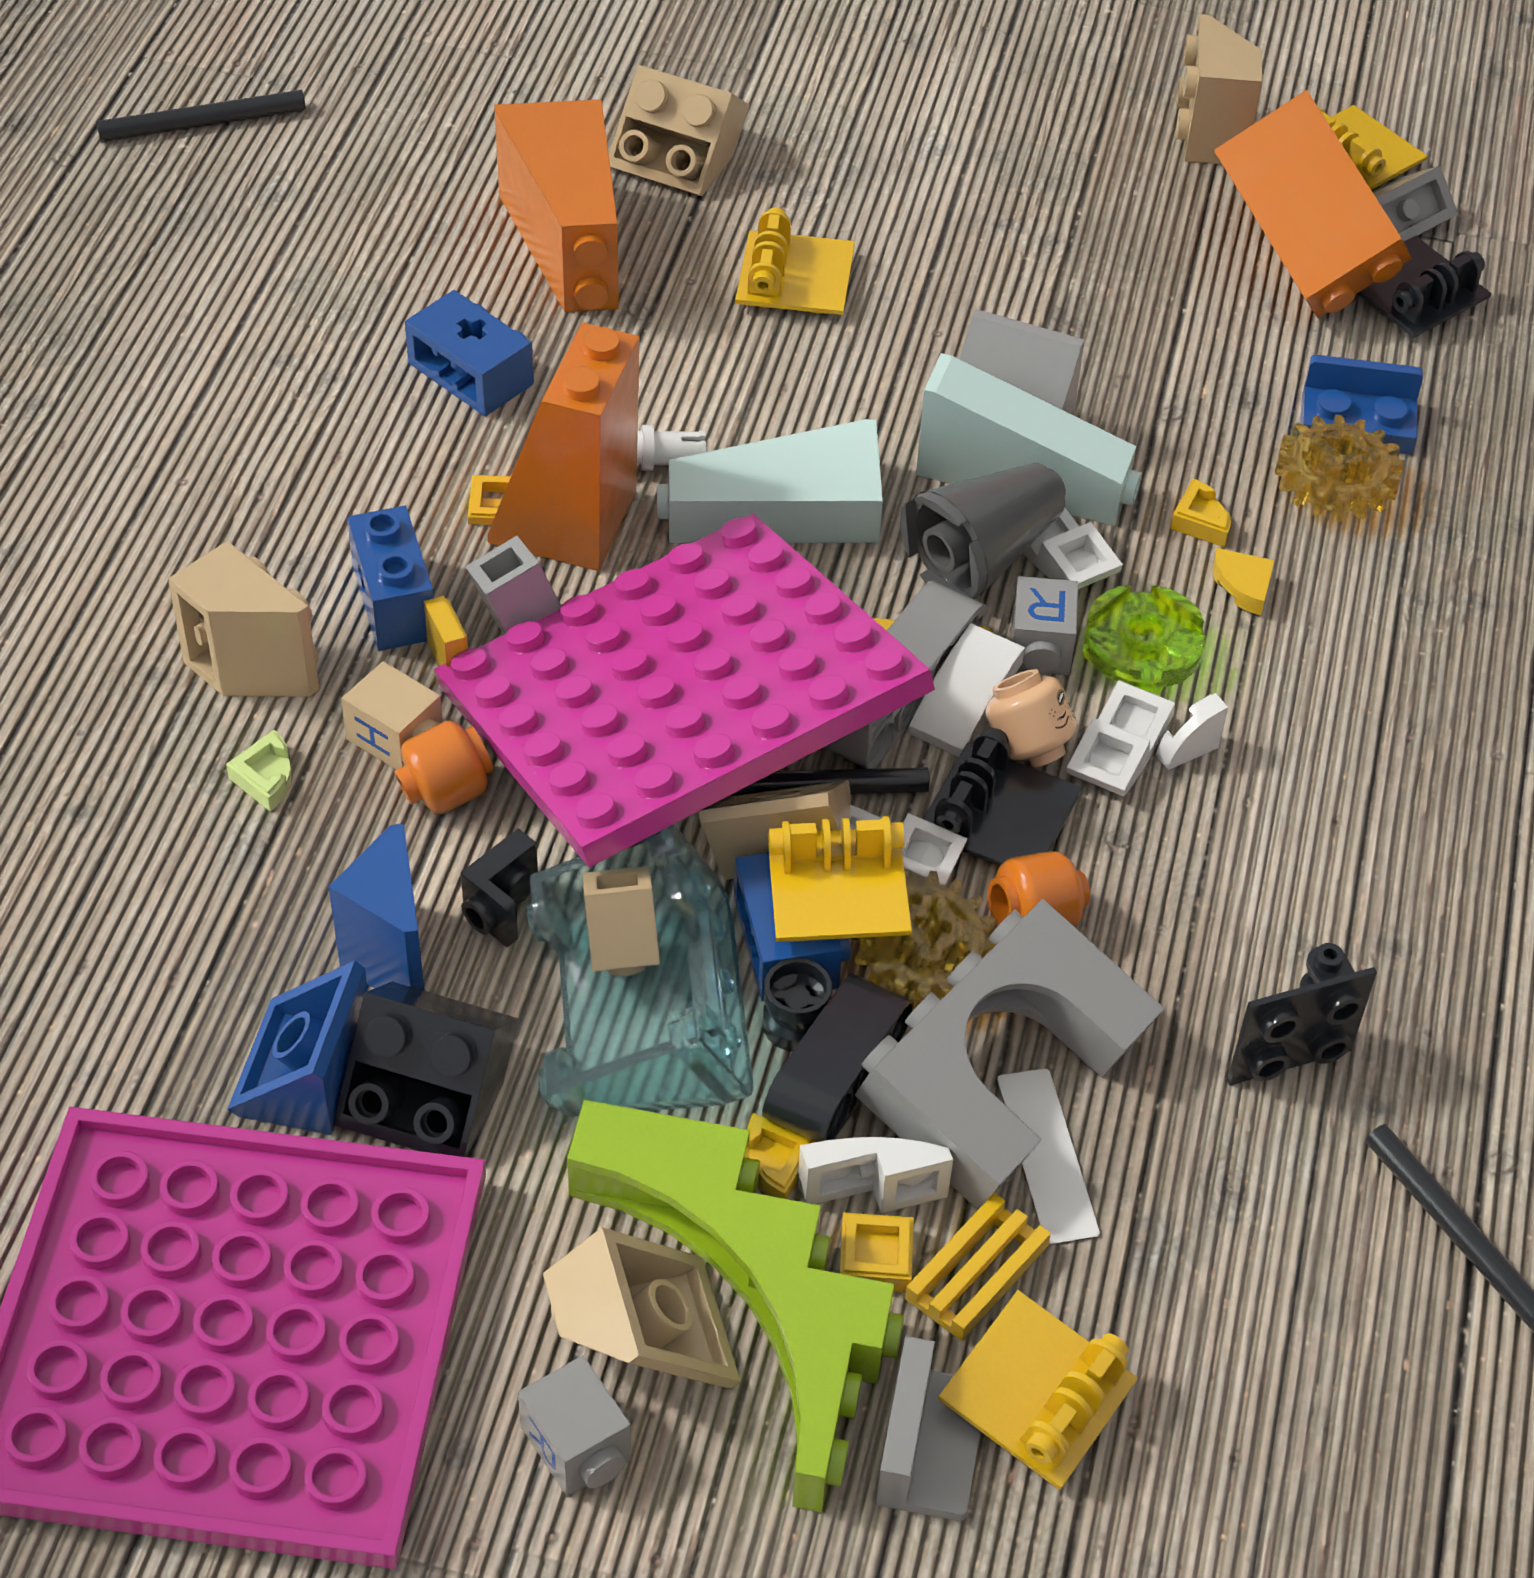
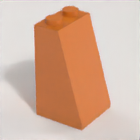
[1214,89,1412,318]
[494,99,619,312]
[488,322,640,571]

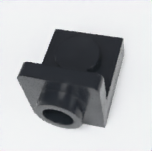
[460,828,539,947]

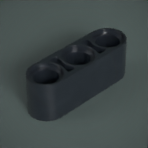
[762,973,914,1142]

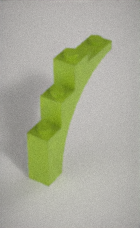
[567,1100,904,1512]

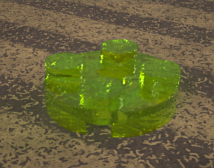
[1082,585,1206,695]

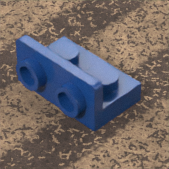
[1300,355,1423,455]

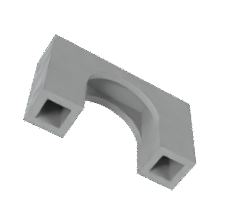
[855,899,1165,1210]

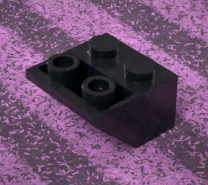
[333,981,519,1157]

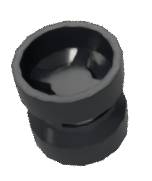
[763,958,832,1052]

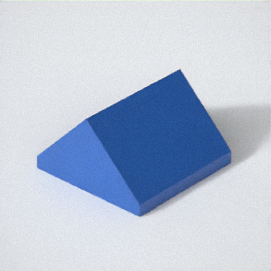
[328,823,425,991]
[227,960,368,1135]

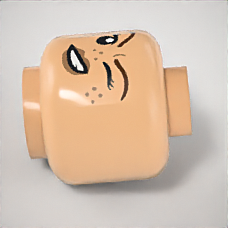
[985,669,1078,767]

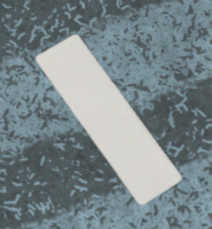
[997,1068,1100,1244]

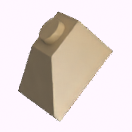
[543,1227,741,1389]

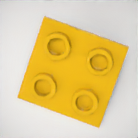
[1318,105,1428,190]
[735,207,855,315]
[767,816,912,942]
[937,1290,1138,1490]

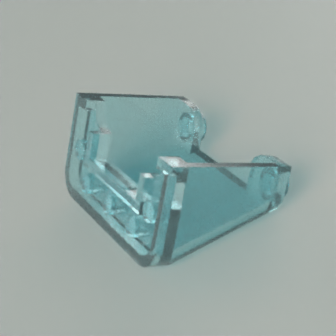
[526,824,753,1117]

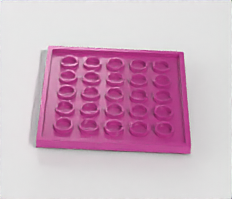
[433,513,935,867]
[0,1106,486,1570]

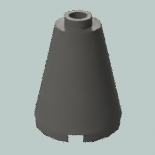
[900,463,1066,599]

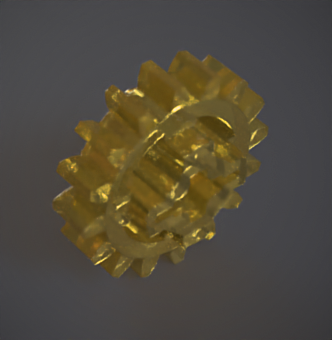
[1275,415,1404,521]
[852,870,996,1009]

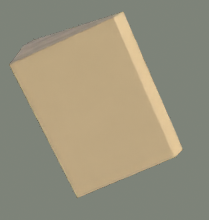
[699,780,850,880]

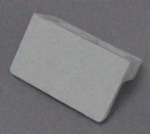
[1372,165,1458,242]
[876,1336,981,1521]

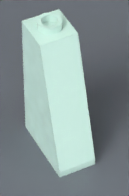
[916,353,1142,526]
[657,419,883,543]

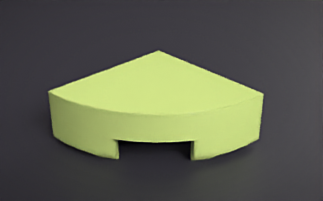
[226,730,292,812]

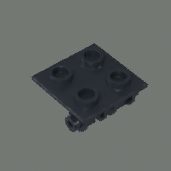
[1357,236,1492,338]
[923,728,1083,866]
[1227,943,1377,1086]

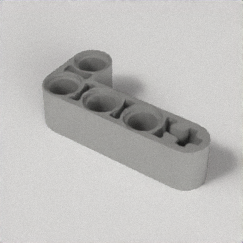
[823,580,987,769]

